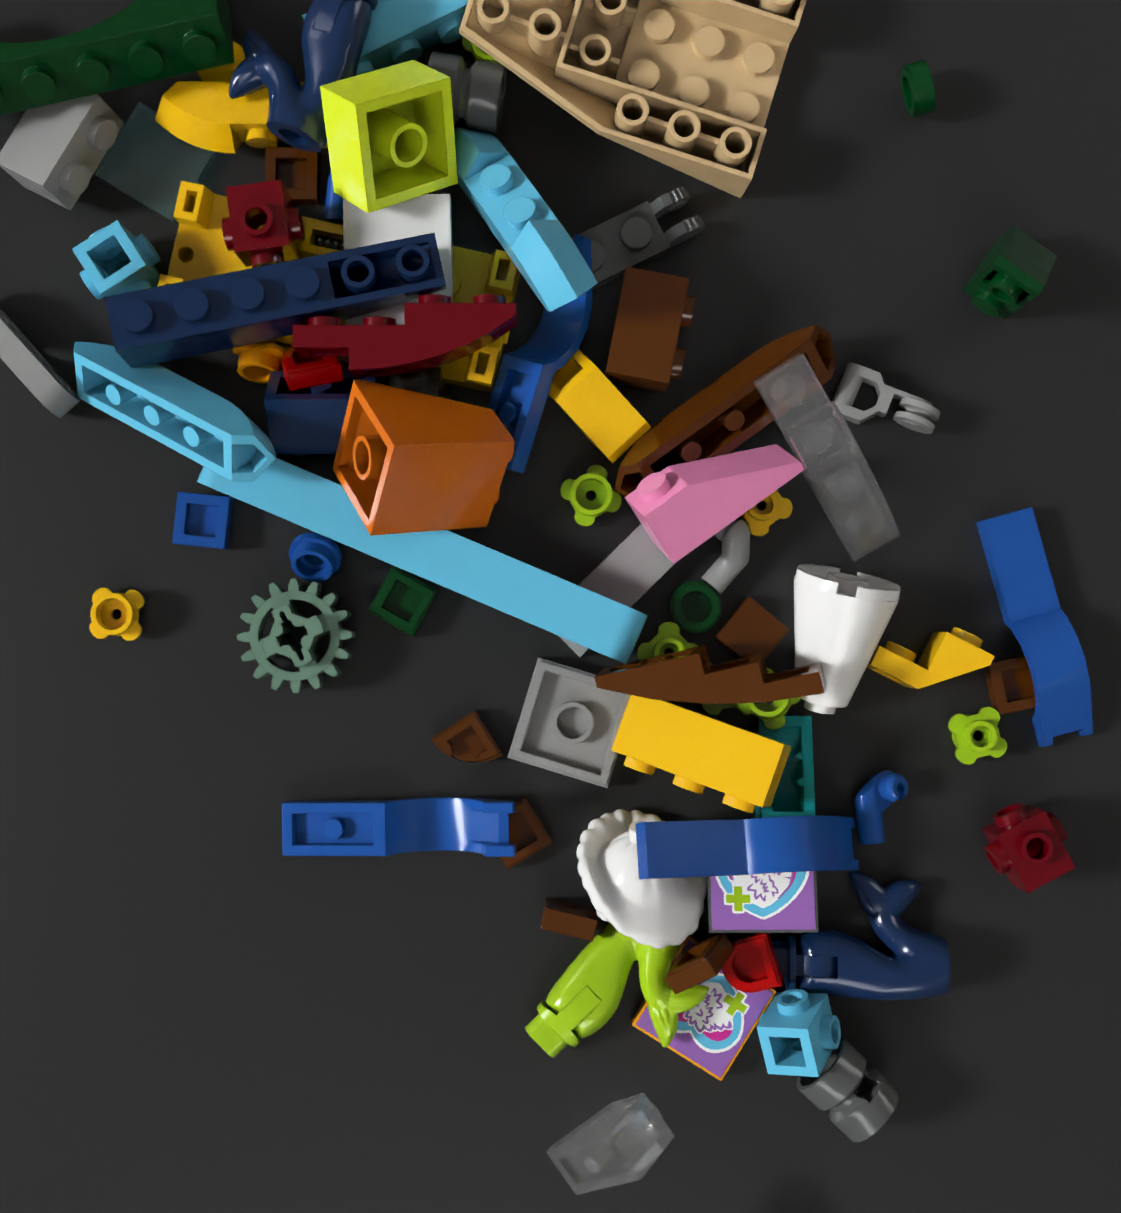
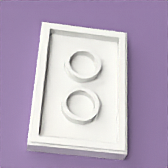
[343,194,454,360]

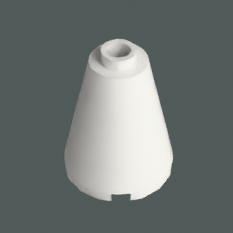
[794,564,901,714]

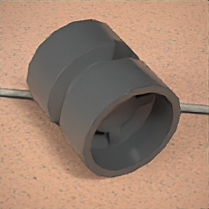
[428,51,507,135]
[796,1037,900,1142]

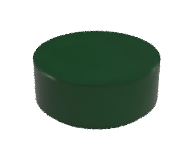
[900,60,936,118]
[668,581,722,633]

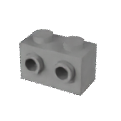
[0,94,124,211]

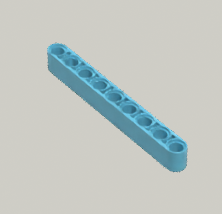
[197,458,648,665]

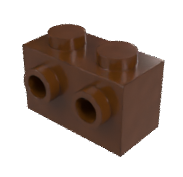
[605,266,696,392]

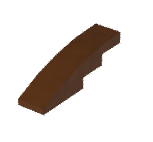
[594,645,826,704]

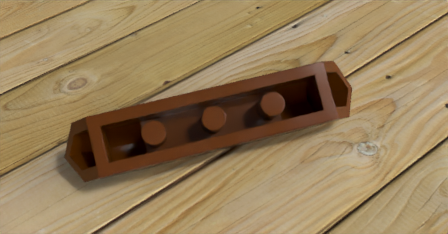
[614,325,836,496]

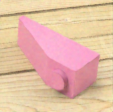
[624,444,805,564]

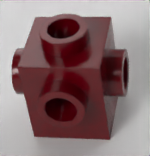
[222,180,305,268]
[982,802,1076,893]

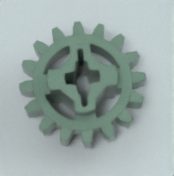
[237,578,355,693]

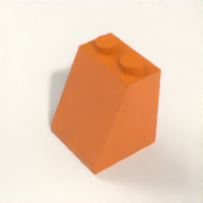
[332,380,515,536]

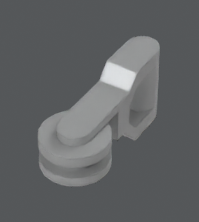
[828,362,941,434]

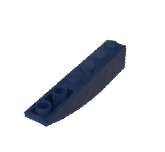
[105,233,446,368]

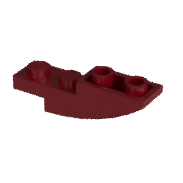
[293,294,517,379]

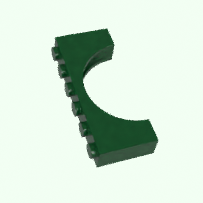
[0,0,235,116]

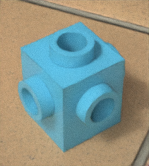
[72,220,161,300]
[756,989,841,1077]

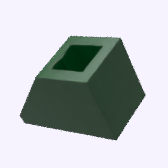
[962,226,1057,319]

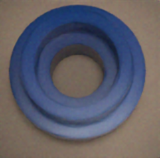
[289,533,342,582]

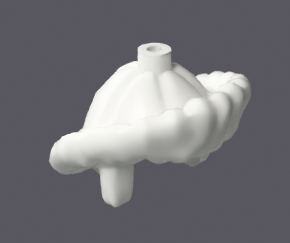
[576,809,707,949]

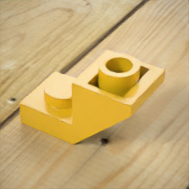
[548,349,651,464]
[866,627,995,689]

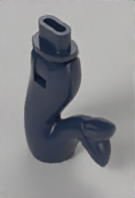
[229,0,378,152]
[772,872,951,1000]

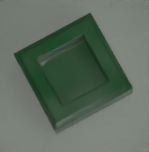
[368,566,440,637]

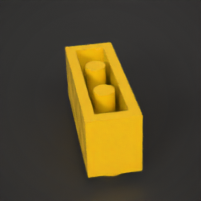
[611,695,792,814]

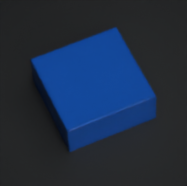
[172,492,234,550]

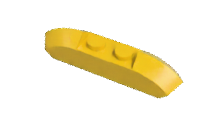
[155,81,328,154]

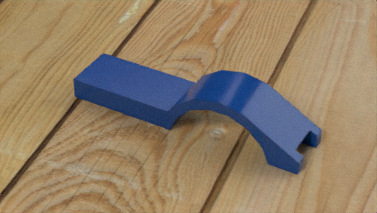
[487,234,593,474]
[976,507,1093,747]
[282,797,517,857]
[635,816,859,880]

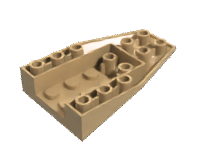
[459,0,806,199]

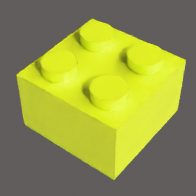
[320,60,458,213]

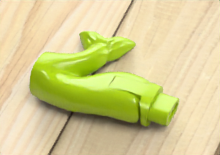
[525,923,709,1058]

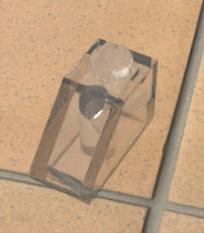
[546,1093,675,1195]

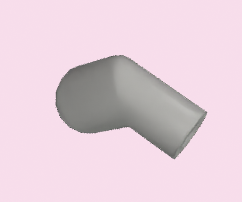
[701,519,750,595]

